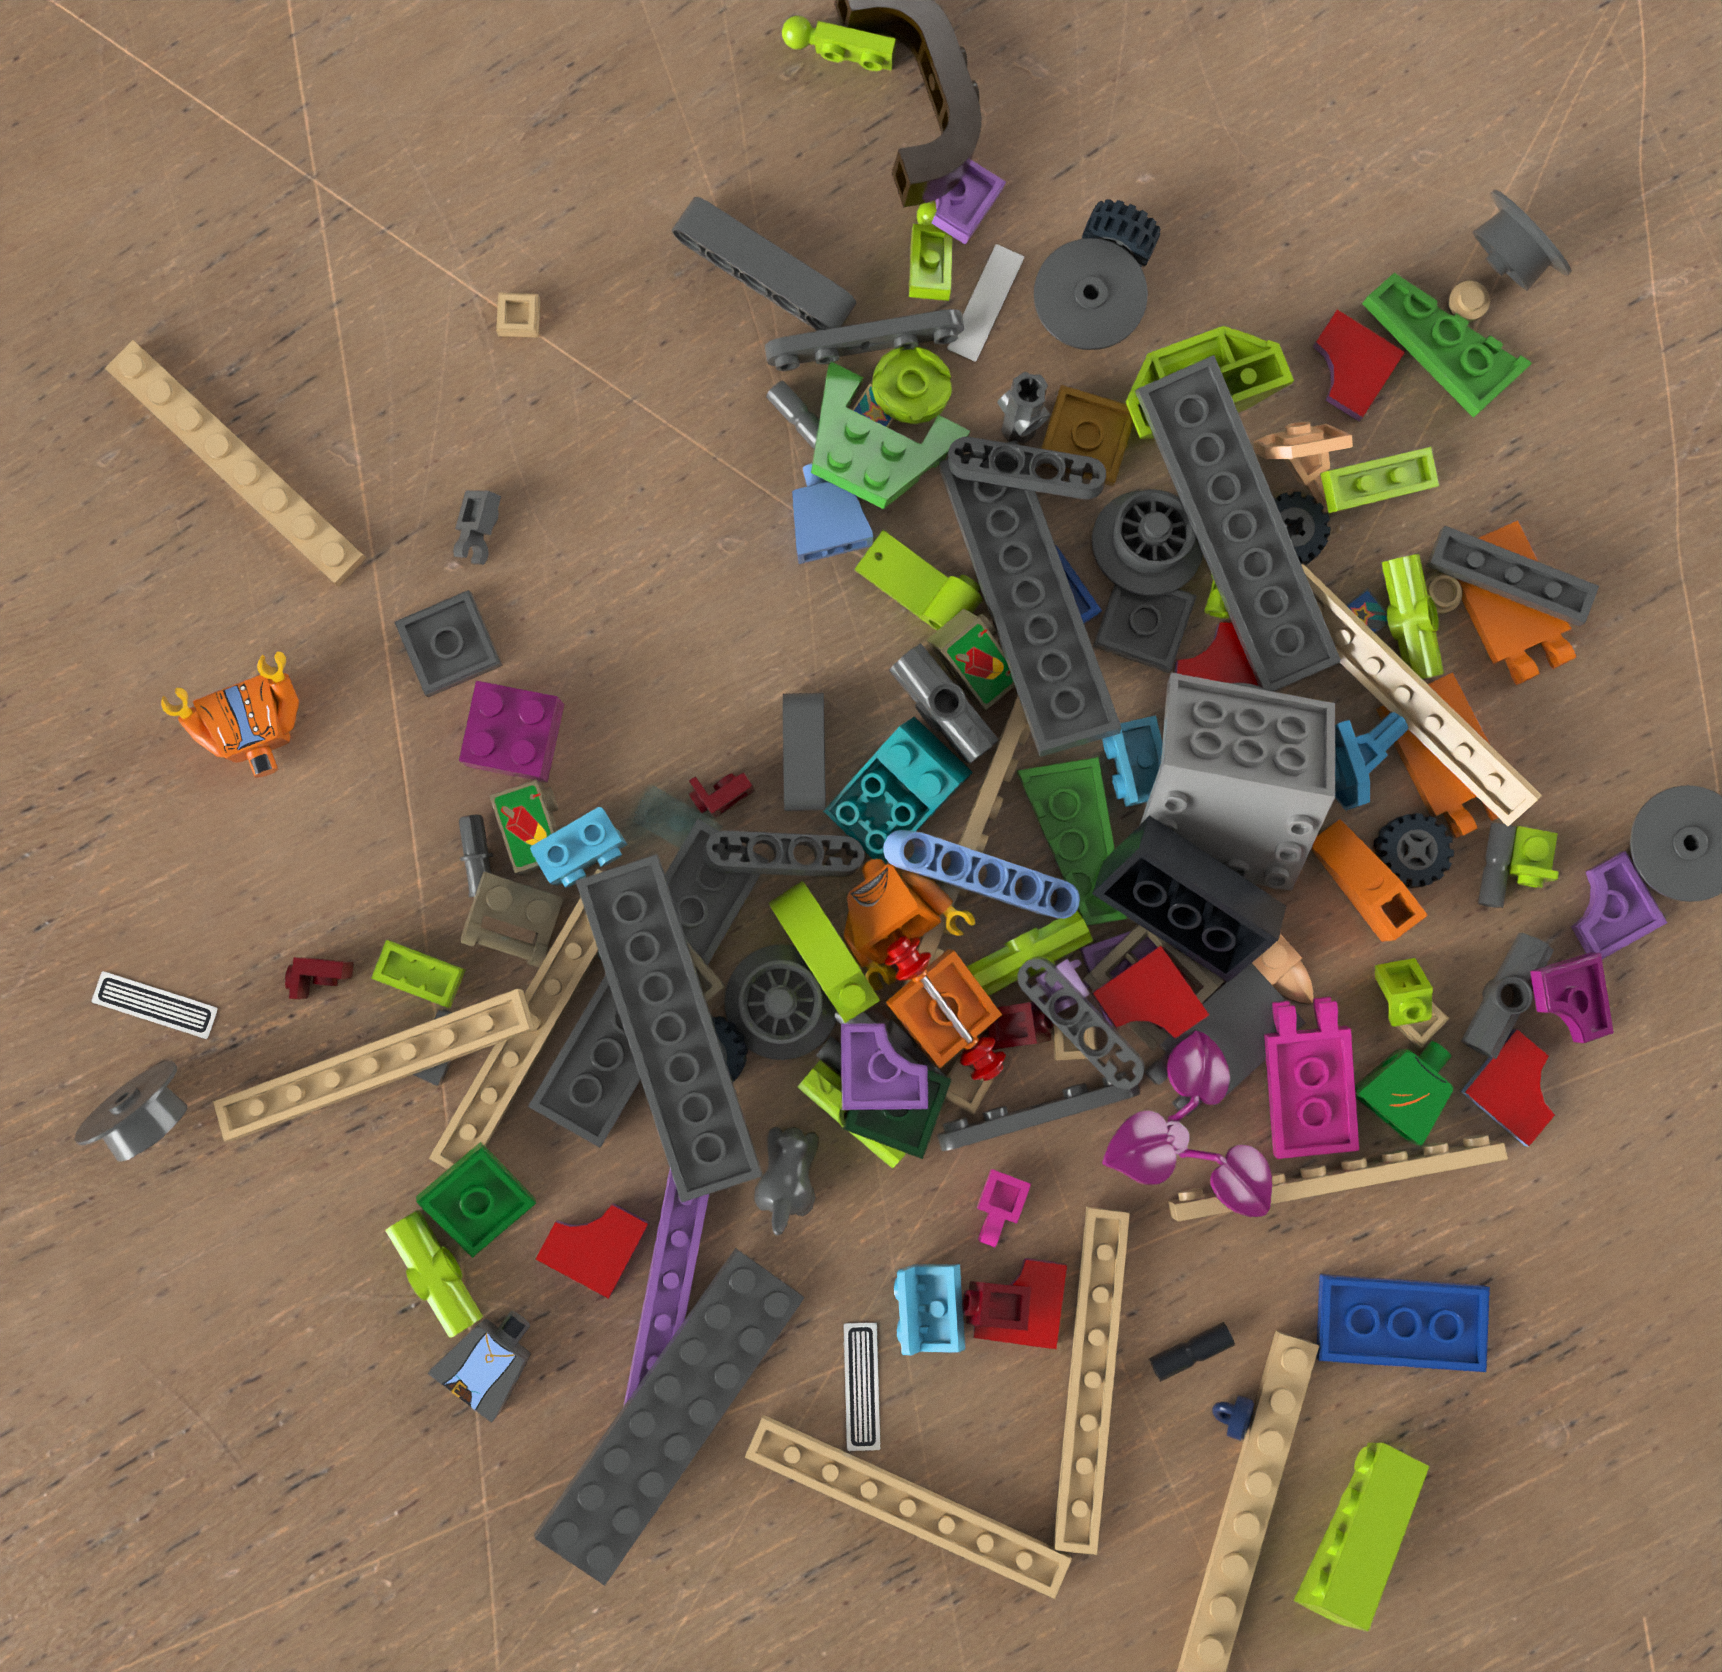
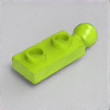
[782,15,896,71]
[909,200,953,301]

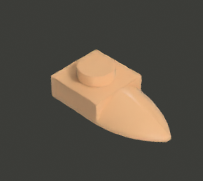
[1252,934,1313,1004]

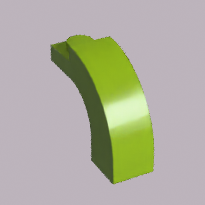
[769,881,880,1023]

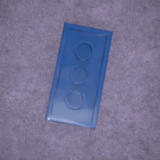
[1316,1274,1490,1372]

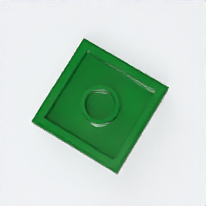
[416,1142,536,1258]

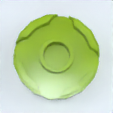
[872,346,952,424]

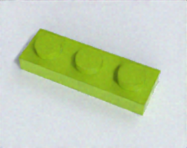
[1320,447,1439,513]

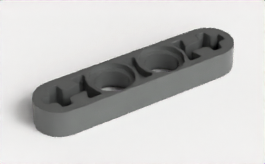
[948,437,1106,499]
[703,831,864,877]
[1018,957,1145,1089]

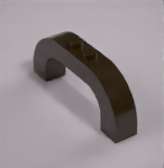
[834,0,982,208]

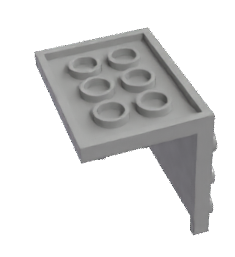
[1140,673,1335,891]

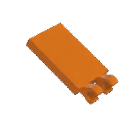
[1457,520,1576,685]
[1376,672,1499,838]

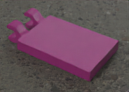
[1264,997,1359,1159]

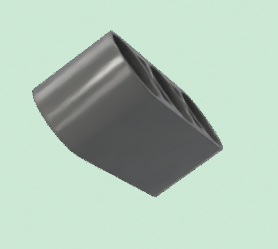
[783,693,826,811]

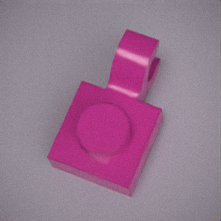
[977,1169,1031,1247]

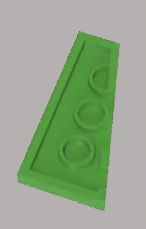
[1362,273,1532,418]
[1017,757,1127,926]

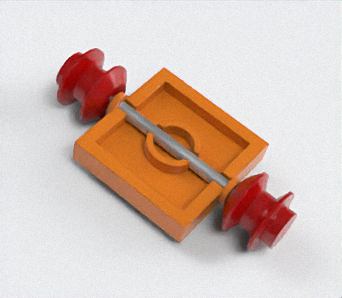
[885,936,1006,1081]

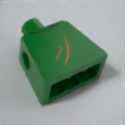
[1355,1041,1454,1146]

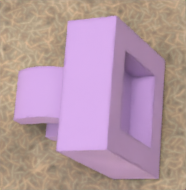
[1035,959,1090,1013]

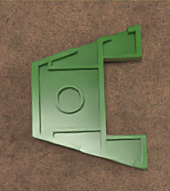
[811,362,970,509]

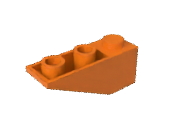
[1311,819,1428,942]

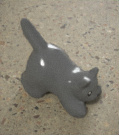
[754,1127,819,1236]

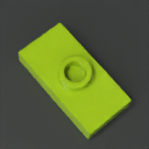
[371,940,466,1008]

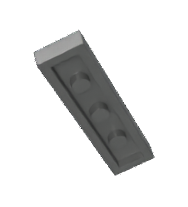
[1426,526,1599,627]

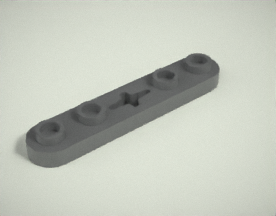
[764,309,965,371]
[937,1071,1141,1151]

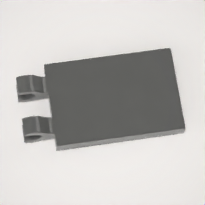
[1144,963,1306,1116]

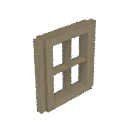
[1083,924,1224,1051]

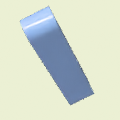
[883,830,1080,919]

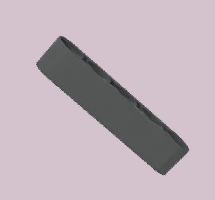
[672,197,857,331]

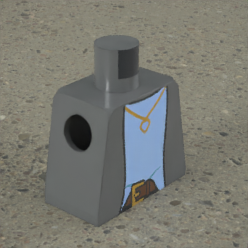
[428,1311,531,1423]

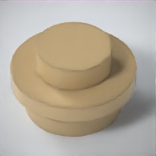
[1448,281,1490,322]
[1425,573,1462,614]

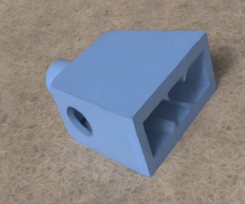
[792,463,873,564]

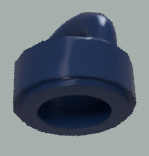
[1212,1395,1255,1441]

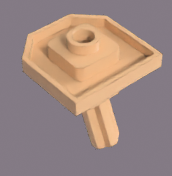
[1254,422,1353,512]

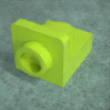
[1508,826,1559,888]
[1375,958,1433,1027]

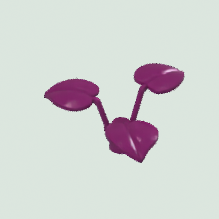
[1102,1031,1272,1217]

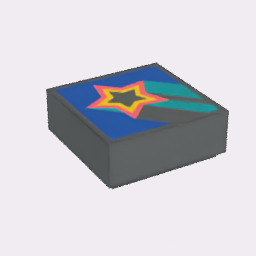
[1346,588,1388,633]

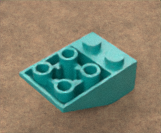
[823,716,973,864]

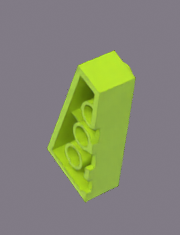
[1293,1443,1429,1632]

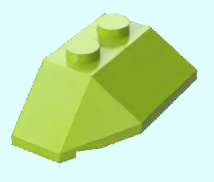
[1126,326,1294,439]

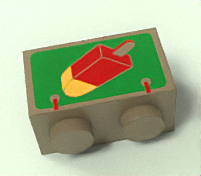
[926,609,1015,710]
[489,779,564,876]

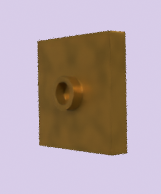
[1041,385,1134,487]

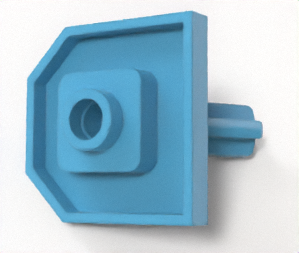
[1335,712,1408,811]

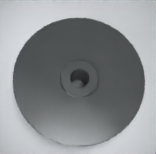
[1473,189,1572,291]
[1034,238,1148,350]
[1091,489,1203,596]
[1630,785,1722,902]
[724,944,837,1060]
[74,1061,187,1162]

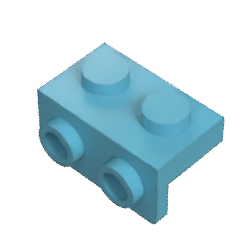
[1102,715,1163,807]
[530,807,627,888]
[894,1264,965,1356]

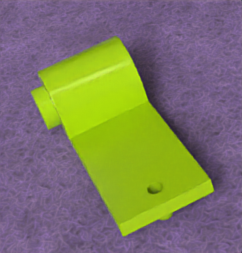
[854,530,983,631]

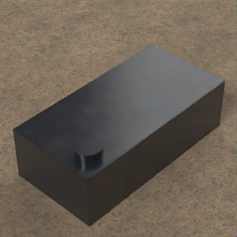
[1092,815,1286,982]

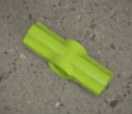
[1382,554,1444,679]
[966,910,1093,996]
[797,1059,906,1169]
[386,1210,483,1338]

